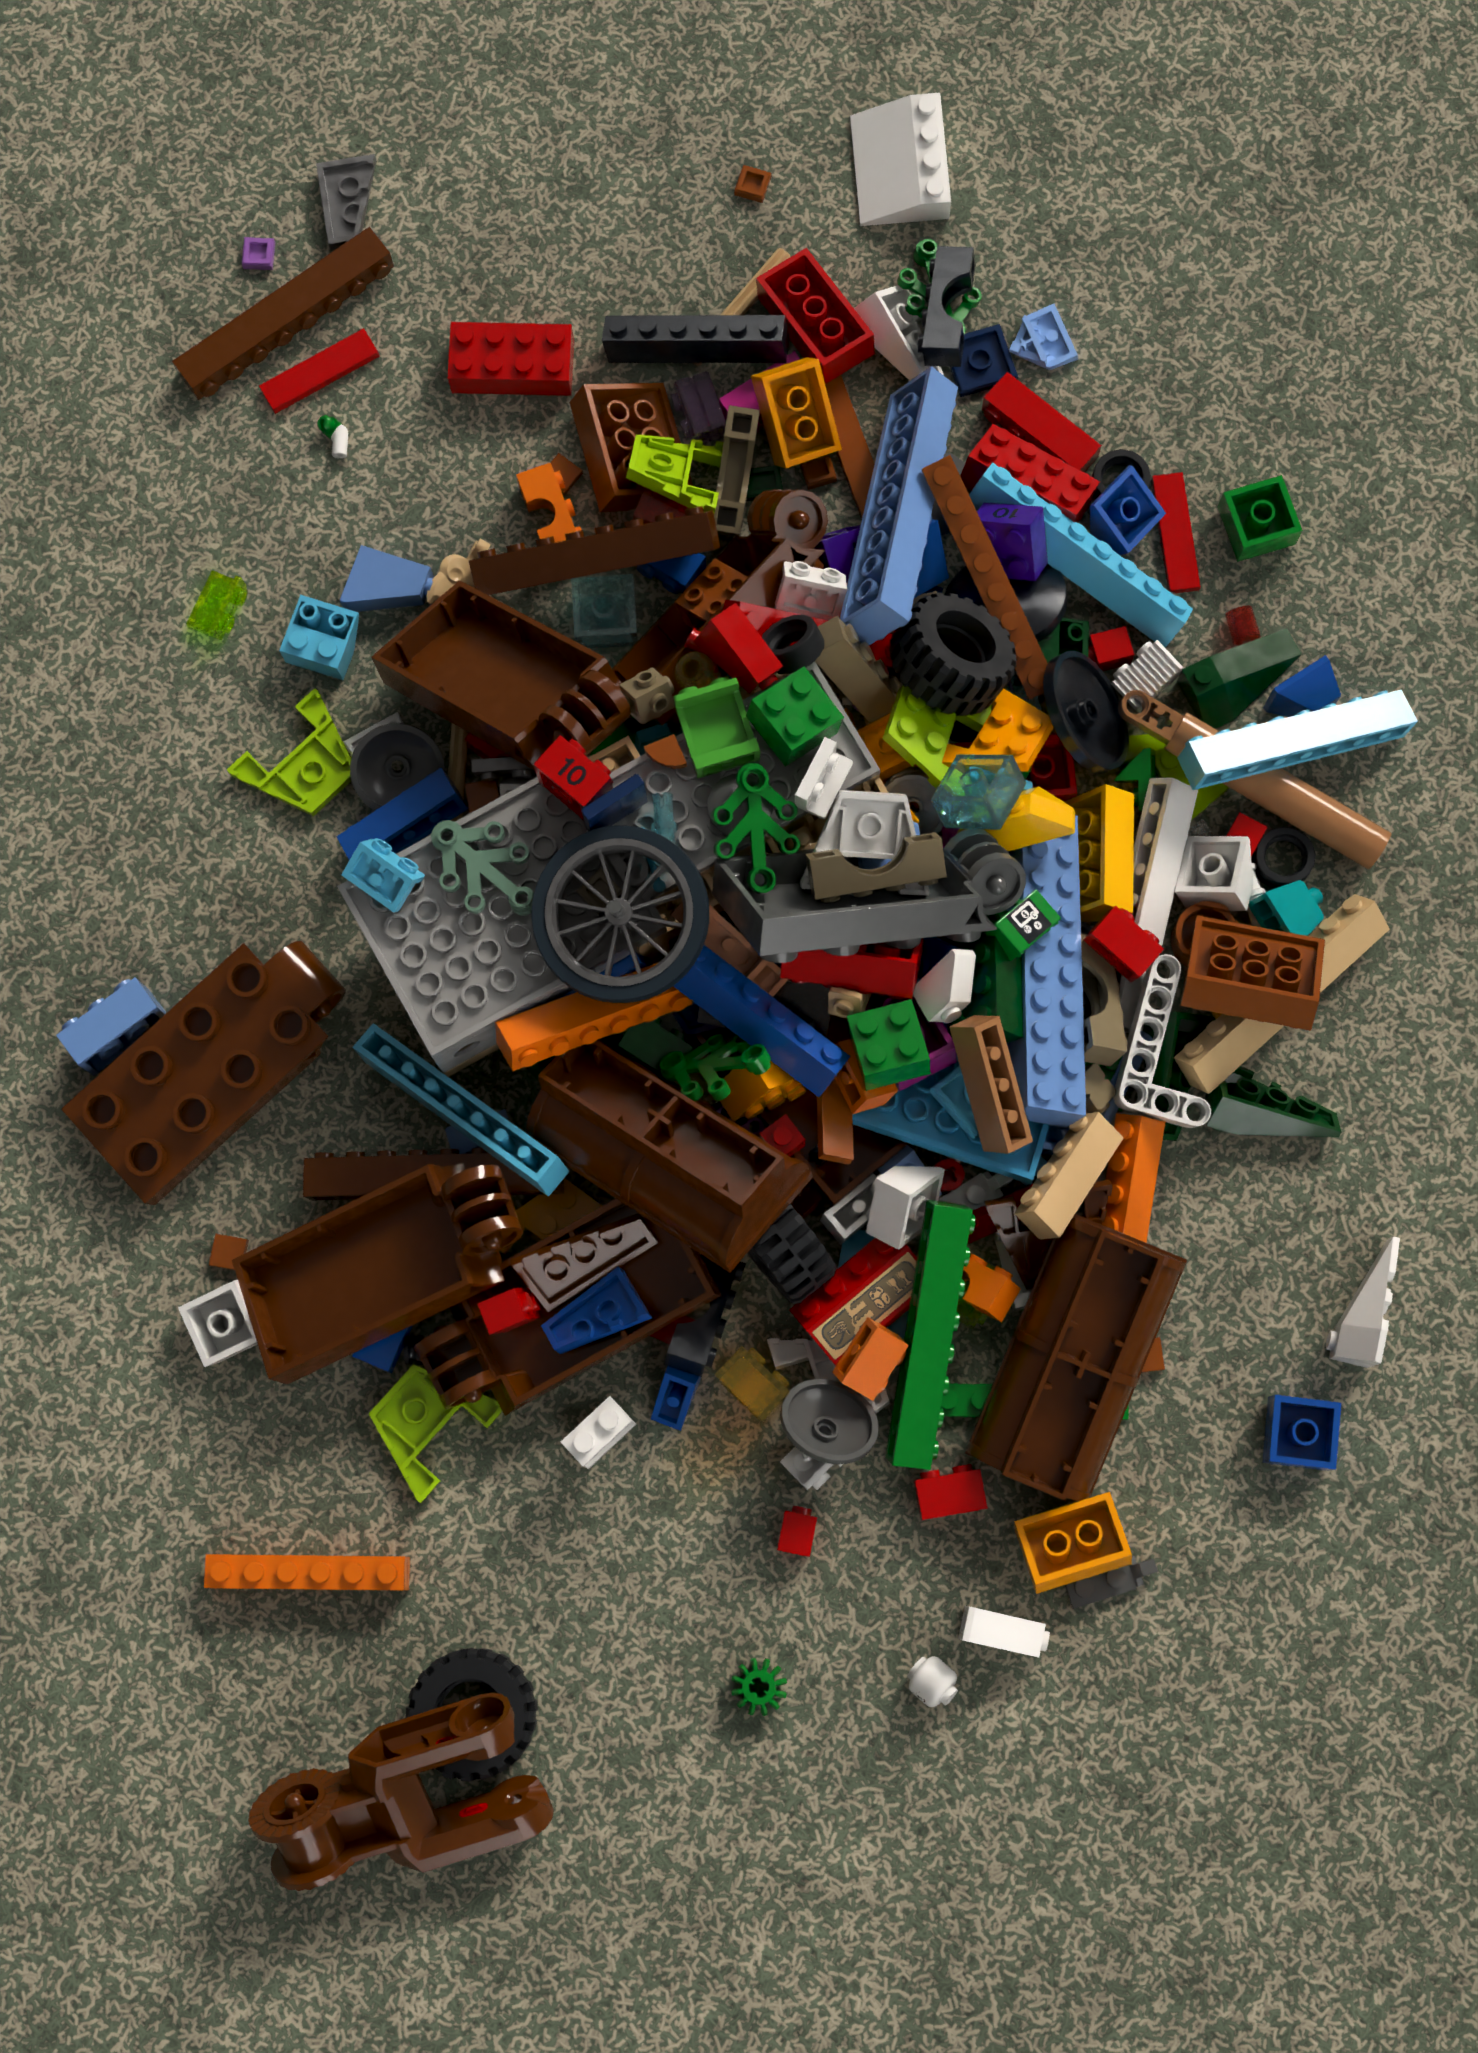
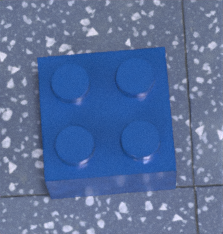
[1262,1395,1341,1471]

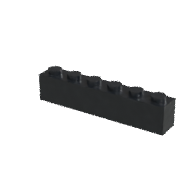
[602,315,790,363]

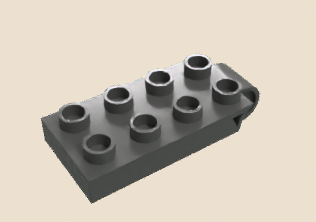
[712,828,1026,963]

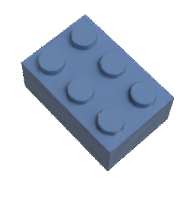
[56,977,166,1076]

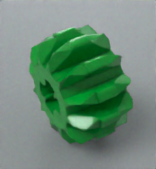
[731,1658,787,1716]

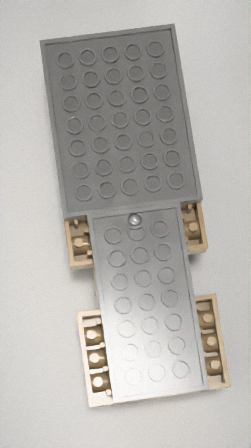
[337,661,889,1077]

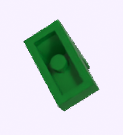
[1114,748,1156,813]

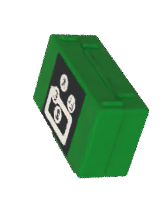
[985,889,1061,961]

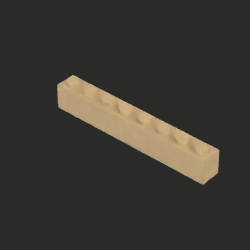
[1174,894,1390,1094]

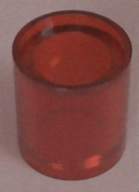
[1225,605,1261,646]

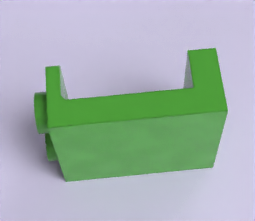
[673,677,760,779]

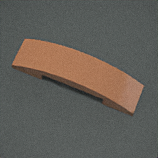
[670,901,788,997]

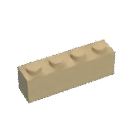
[1014,1112,1124,1239]

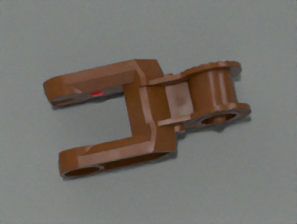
[248,1693,554,1891]

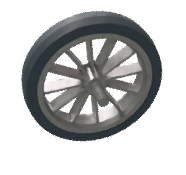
[532,825,709,1003]

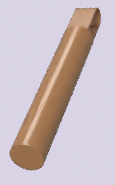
[1118,690,1391,869]

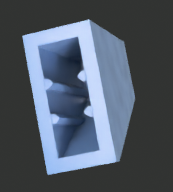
[340,545,434,612]

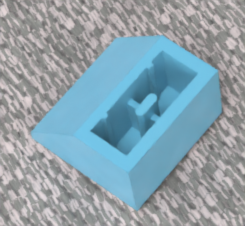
[279,595,359,680]

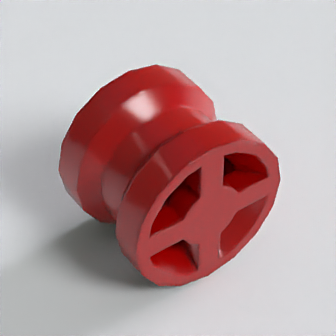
[934,1159,965,1193]

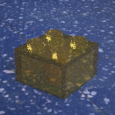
[715,1346,790,1424]

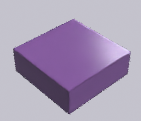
[242,237,275,270]

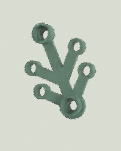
[431,820,534,915]

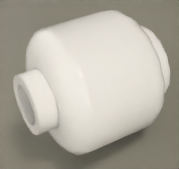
[907,1656,958,1707]

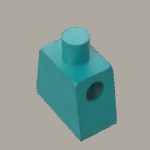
[1248,880,1324,936]

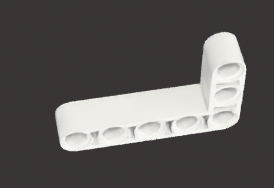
[1113,954,1211,1128]

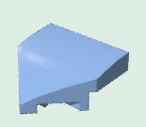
[1009,303,1078,370]

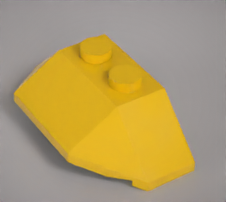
[957,786,1075,851]

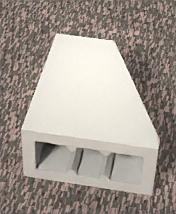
[958,1606,1050,1658]

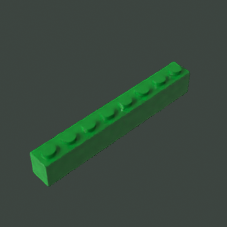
[885,1200,975,1470]

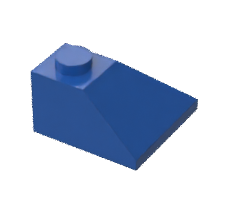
[1090,465,1166,555]
[1263,655,1341,717]

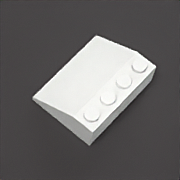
[850,93,951,226]

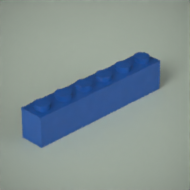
[674,945,851,1097]

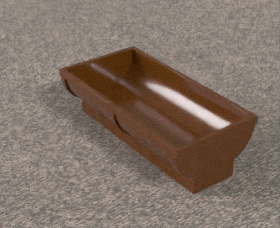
[526,1038,813,1273]
[965,1214,1187,1501]

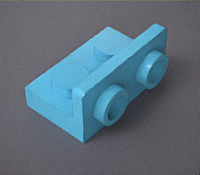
[341,838,425,913]

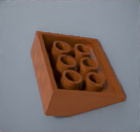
[569,383,693,512]
[1181,915,1325,1031]

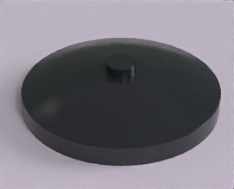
[944,563,1068,642]
[1043,651,1129,774]

